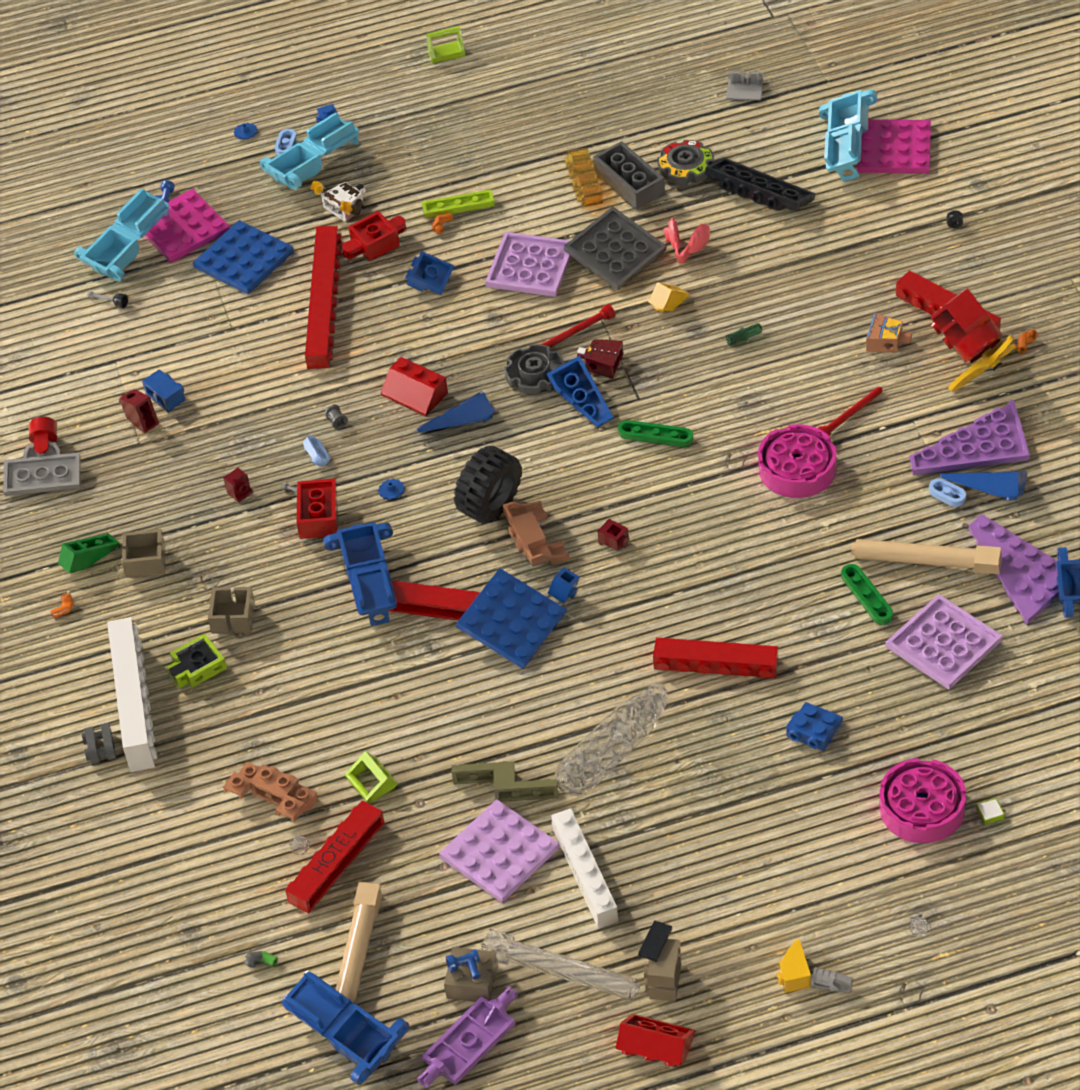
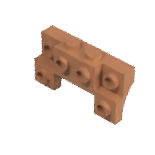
[503,500,570,567]
[223,762,318,822]

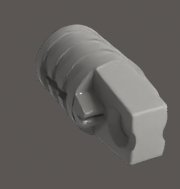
[811,967,853,993]

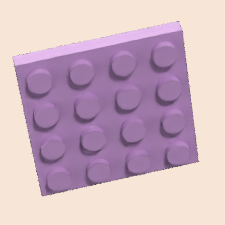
[485,232,571,297]
[886,594,1002,690]
[439,799,560,903]

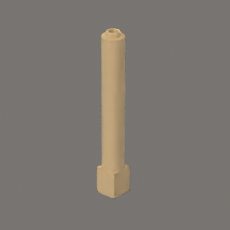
[851,539,1002,574]
[336,882,382,1004]

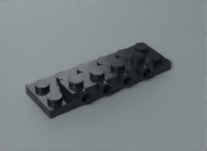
[705,157,816,211]

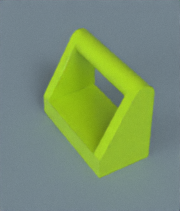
[426,26,465,64]
[345,751,399,804]

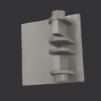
[726,70,764,101]

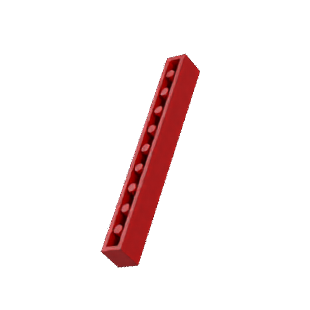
[305,226,342,369]

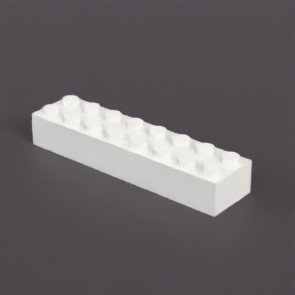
[107,617,157,772]

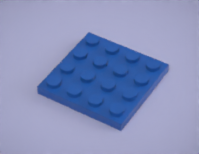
[193,220,294,294]
[456,568,567,669]

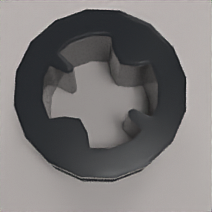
[946,210,963,228]

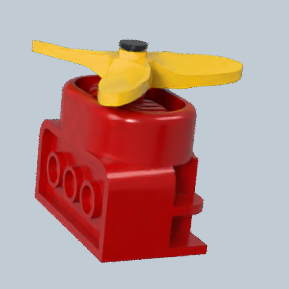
[930,288,1017,392]

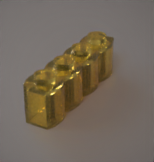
[564,147,603,207]

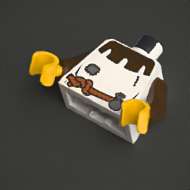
[310,181,366,222]

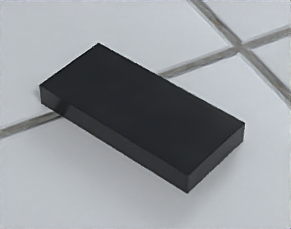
[638,920,672,962]

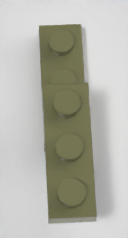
[452,761,559,802]

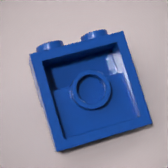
[405,251,454,295]
[786,702,843,751]

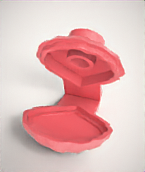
[664,217,710,263]

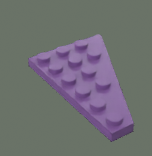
[909,400,1030,475]
[969,514,1059,625]

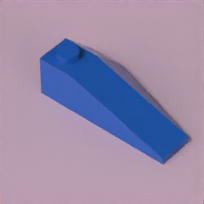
[547,355,614,428]
[417,391,495,432]
[940,471,1027,500]

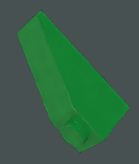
[58,533,120,573]

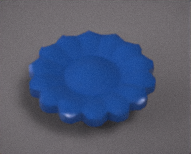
[234,123,258,140]
[378,478,405,500]

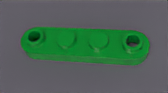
[618,420,694,447]
[841,564,893,625]

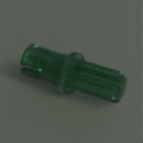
[725,323,763,346]

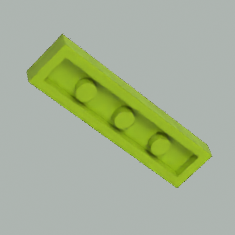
[421,189,495,219]

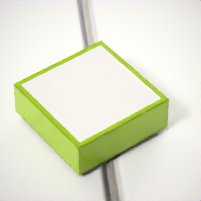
[976,798,1005,825]

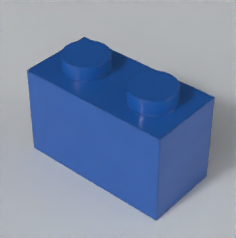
[142,369,185,412]

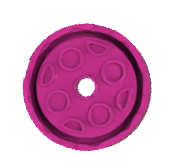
[758,424,837,498]
[879,758,966,843]

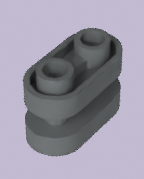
[81,722,116,764]

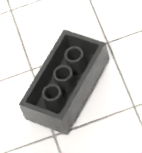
[593,141,665,210]

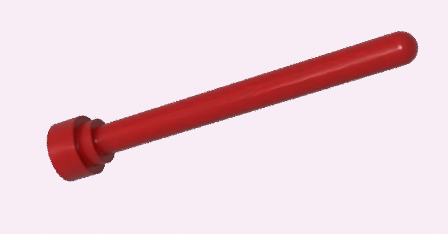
[540,304,616,348]
[818,387,883,436]

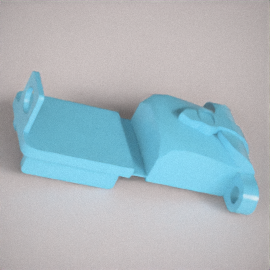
[819,90,877,181]
[259,113,359,190]
[74,188,170,282]

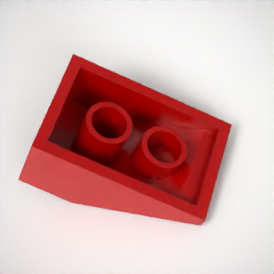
[296,478,338,539]

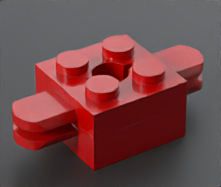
[342,211,407,262]

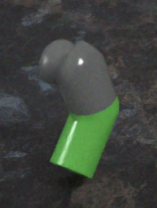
[244,951,278,968]

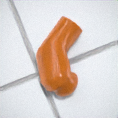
[1017,329,1038,354]

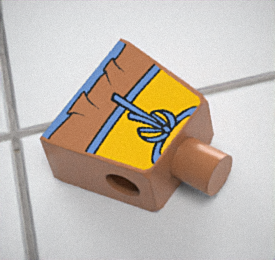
[866,313,912,353]

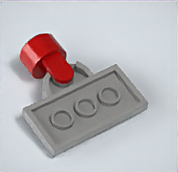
[3,416,81,496]

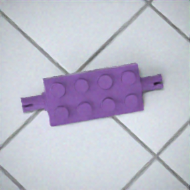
[417,986,518,1088]

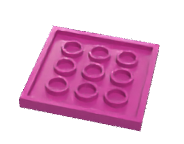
[857,119,931,174]
[145,189,230,263]

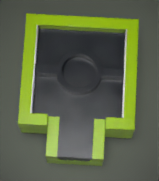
[167,634,227,689]

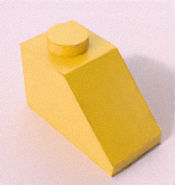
[649,282,690,313]
[776,939,811,993]

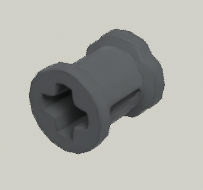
[325,404,348,429]

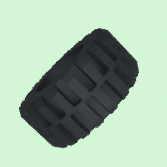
[454,446,522,524]

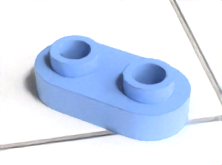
[275,129,297,156]
[303,435,331,466]
[929,478,966,507]

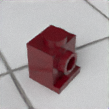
[223,467,253,503]
[597,519,630,551]

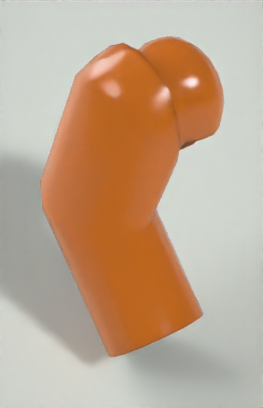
[432,213,453,234]
[50,593,74,619]

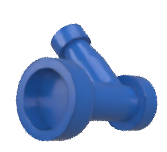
[156,180,175,202]
[445,949,481,979]

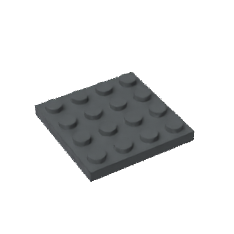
[564,206,667,291]

